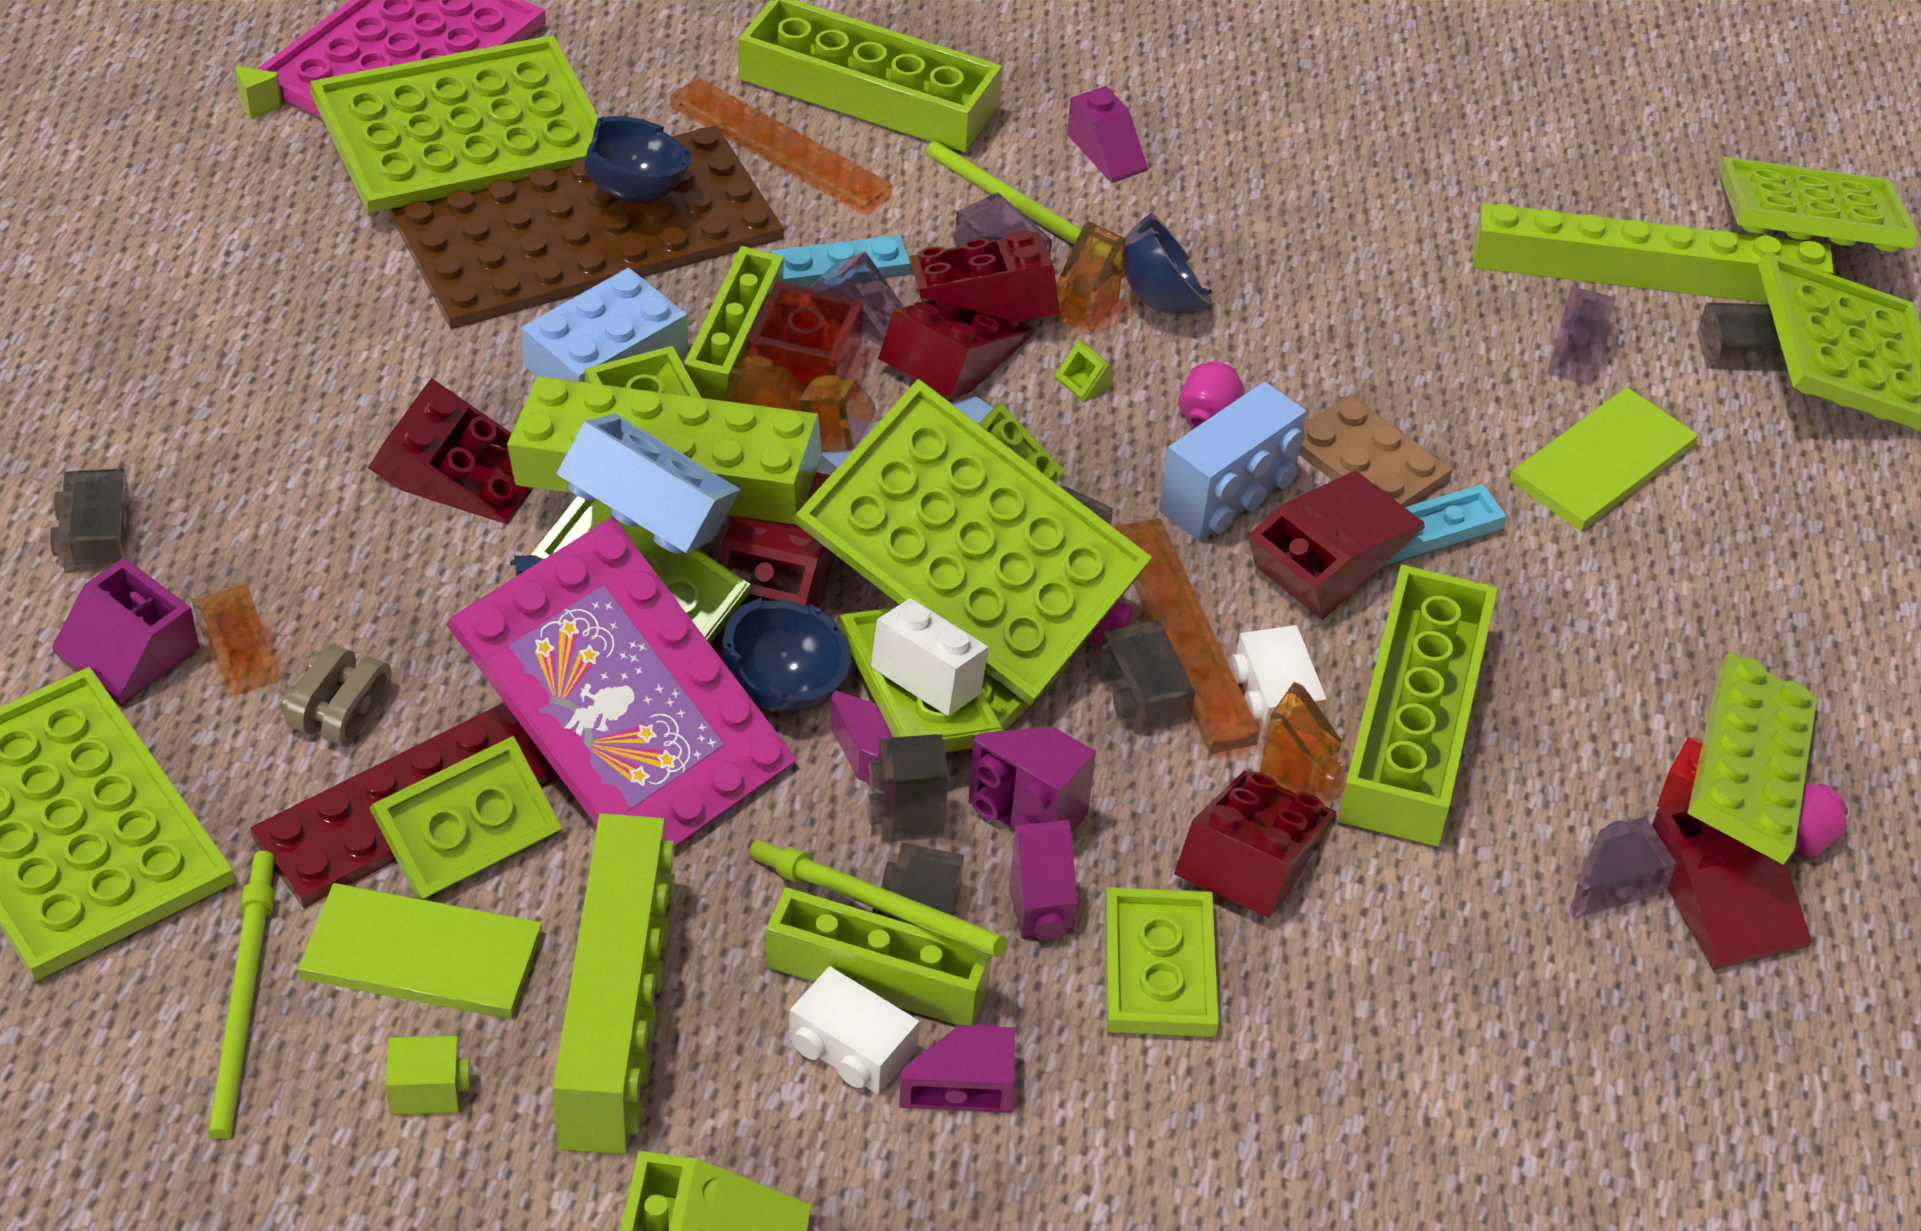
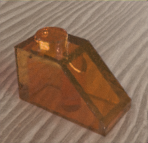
[1056,221,1126,332]
[726,356,825,433]
[799,375,876,452]
[191,583,279,696]
[1260,681,1344,797]

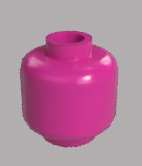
[1177,361,1245,428]
[1791,782,1848,859]

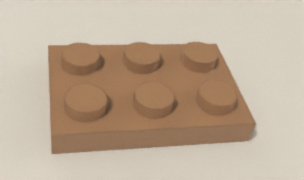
[1299,394,1452,507]

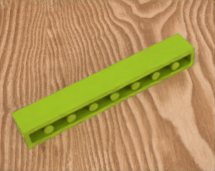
[1473,203,1834,303]

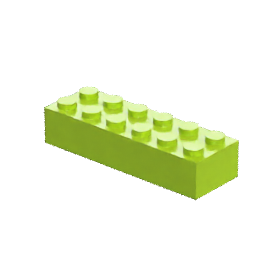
[738,0,1002,153]
[507,376,822,525]
[1337,564,1498,847]
[553,813,676,1154]

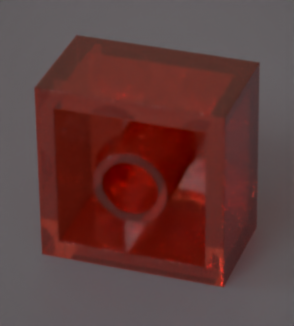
[747,281,864,401]

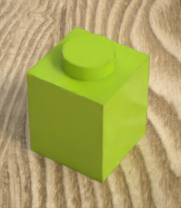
[385,1035,471,1114]

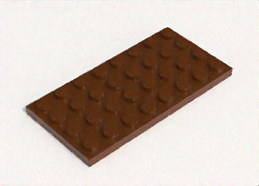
[391,125,784,330]

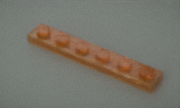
[670,77,892,215]
[1115,518,1260,754]

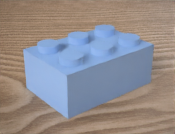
[521,268,688,382]
[1159,381,1307,542]
[557,413,742,554]

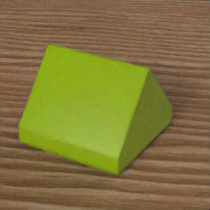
[235,66,282,119]
[1054,339,1113,402]

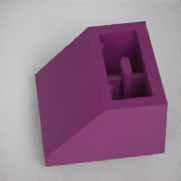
[52,557,200,705]
[968,726,1096,833]

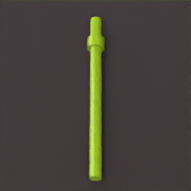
[926,141,1123,274]
[749,839,1007,957]
[208,851,275,1139]

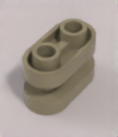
[282,644,392,747]

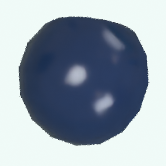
[584,116,692,203]
[1121,212,1213,314]
[721,597,851,714]

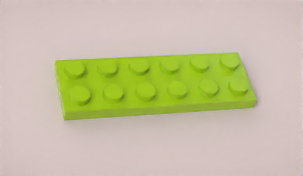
[1688,651,1817,865]

